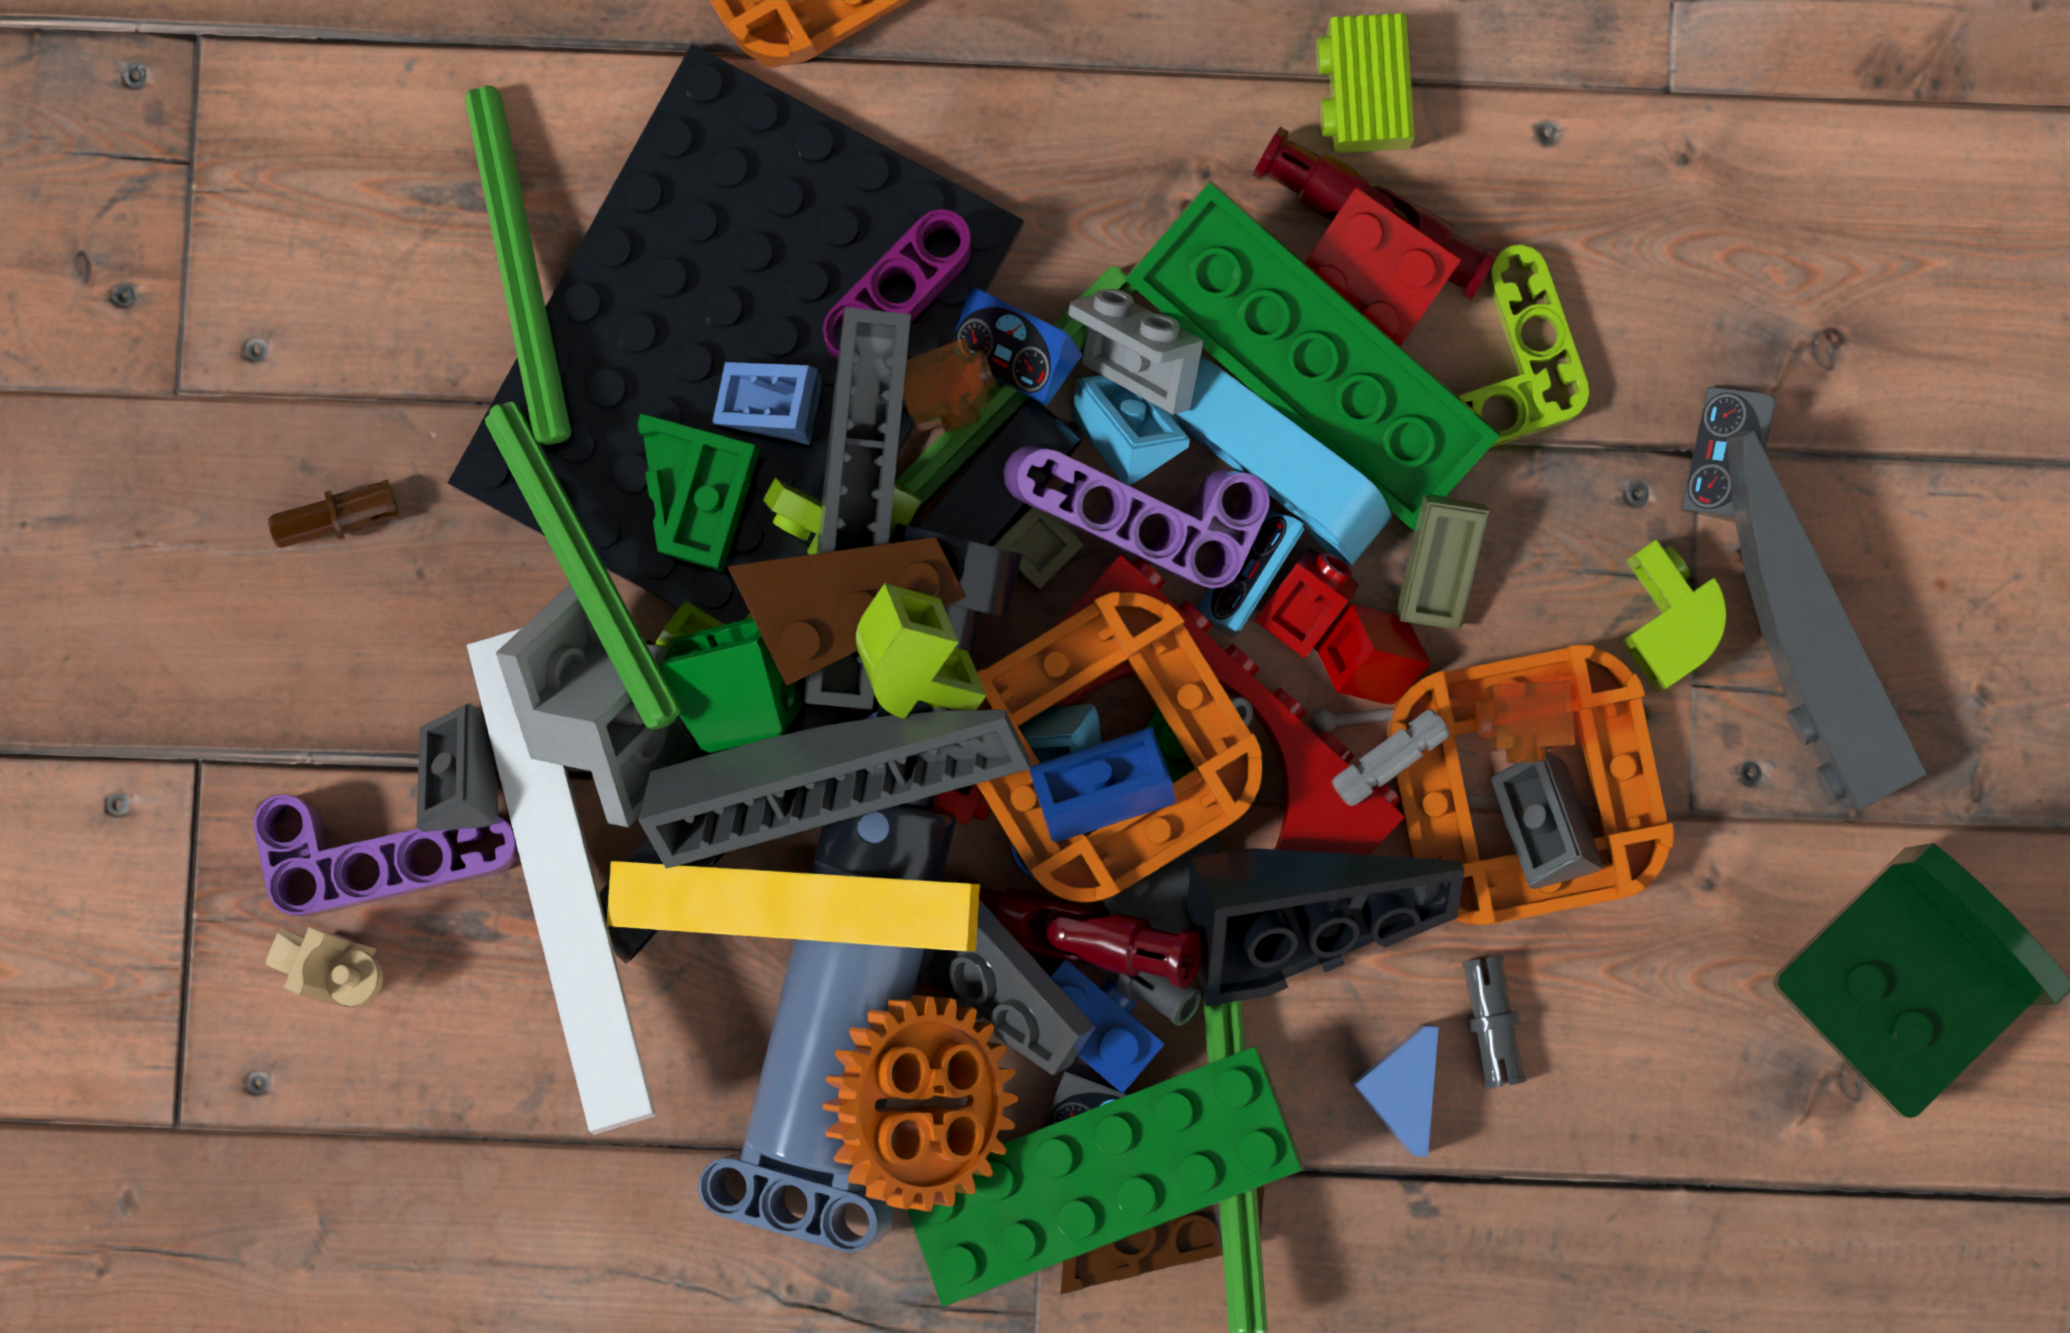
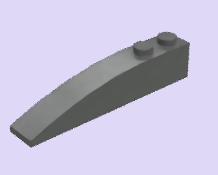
[802,307,911,709]
[1726,431,1927,811]
[638,710,1031,869]

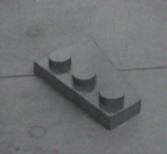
[917,899,1096,1076]

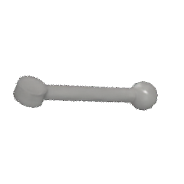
[1312,708,1394,734]

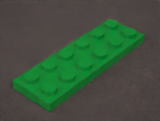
[1125,180,1500,531]
[907,1046,1305,1307]

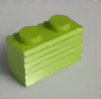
[1316,12,1415,153]

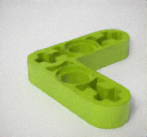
[1458,245,1590,448]

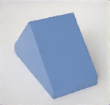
[712,362,823,445]
[1350,1025,1439,1157]

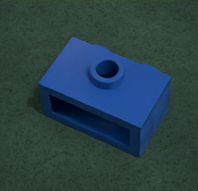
[1051,960,1165,1094]

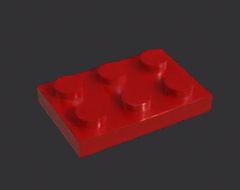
[1305,186,1462,346]

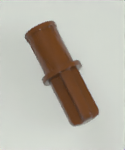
[268,479,399,548]

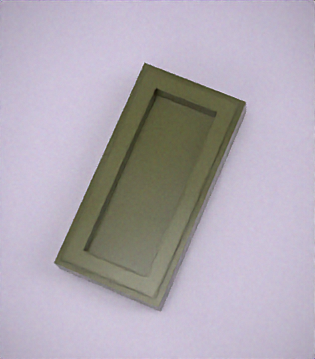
[1396,494,1490,630]

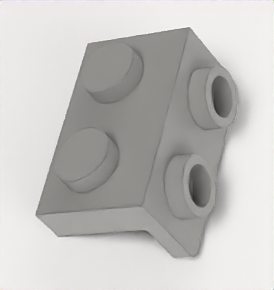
[1068,289,1204,415]

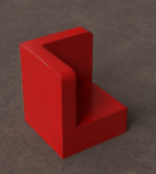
[1315,603,1431,705]

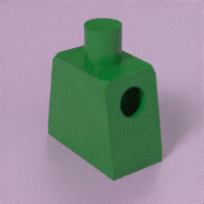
[655,618,803,753]

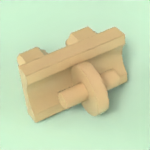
[266,927,383,1008]

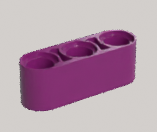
[823,209,971,362]

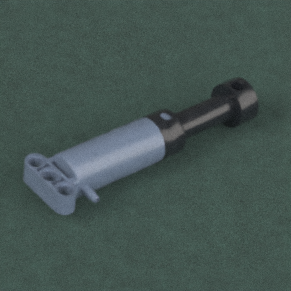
[698,523,1023,1252]

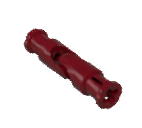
[1252,126,1500,301]
[956,877,1203,989]

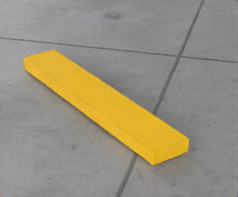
[607,861,980,951]

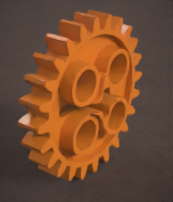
[823,995,1018,1211]

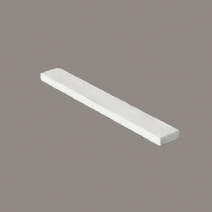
[467,628,656,1135]

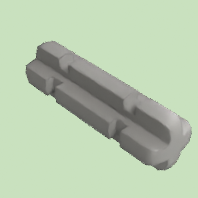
[1332,709,1450,806]

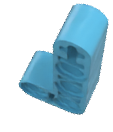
[1168,355,1392,566]

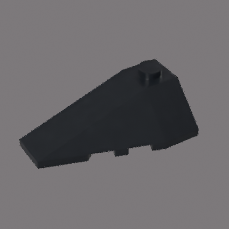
[1187,848,1464,1006]

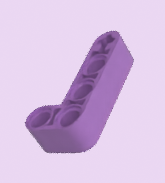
[1003,446,1270,588]
[254,795,520,916]

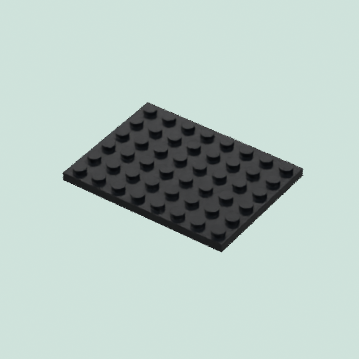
[447,44,1024,625]

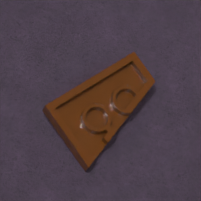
[727,537,967,686]
[1060,1186,1264,1295]

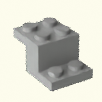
[496,584,701,827]

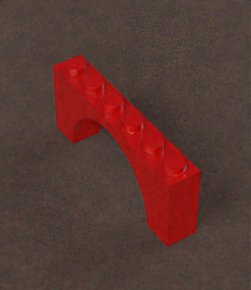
[1053,555,1405,855]

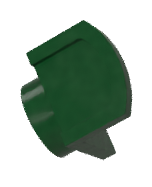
[1773,843,2070,1118]

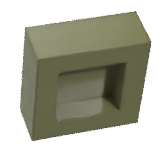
[994,507,1084,592]

